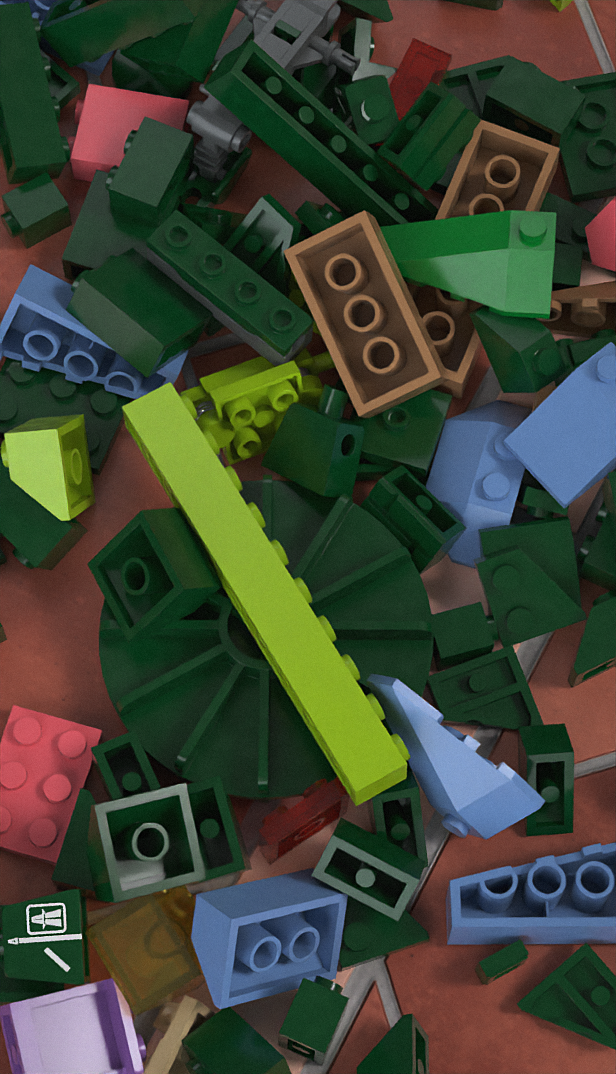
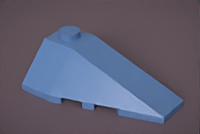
[366,673,545,840]

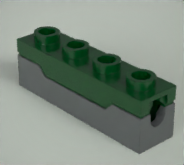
[146,209,314,366]

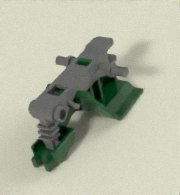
[176,0,361,208]

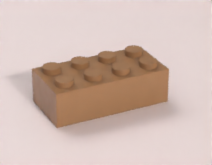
[283,210,450,418]

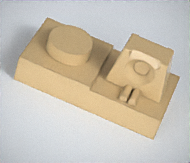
[143,995,216,1074]

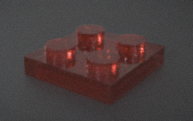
[259,777,350,865]

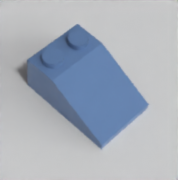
[503,342,616,509]

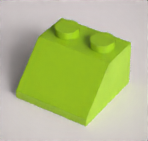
[1,414,96,521]

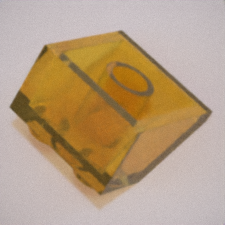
[85,884,206,1016]

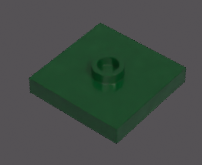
[349,389,452,477]

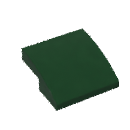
[478,516,582,615]

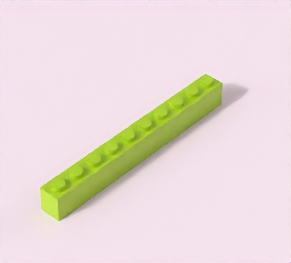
[122,382,410,806]

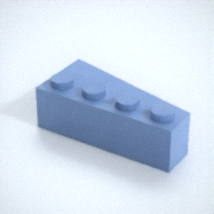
[0,264,189,399]
[445,842,616,945]

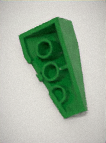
[380,210,556,319]

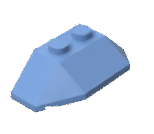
[426,399,532,569]

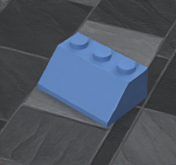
[191,868,348,1009]

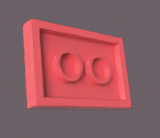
[0,705,103,866]

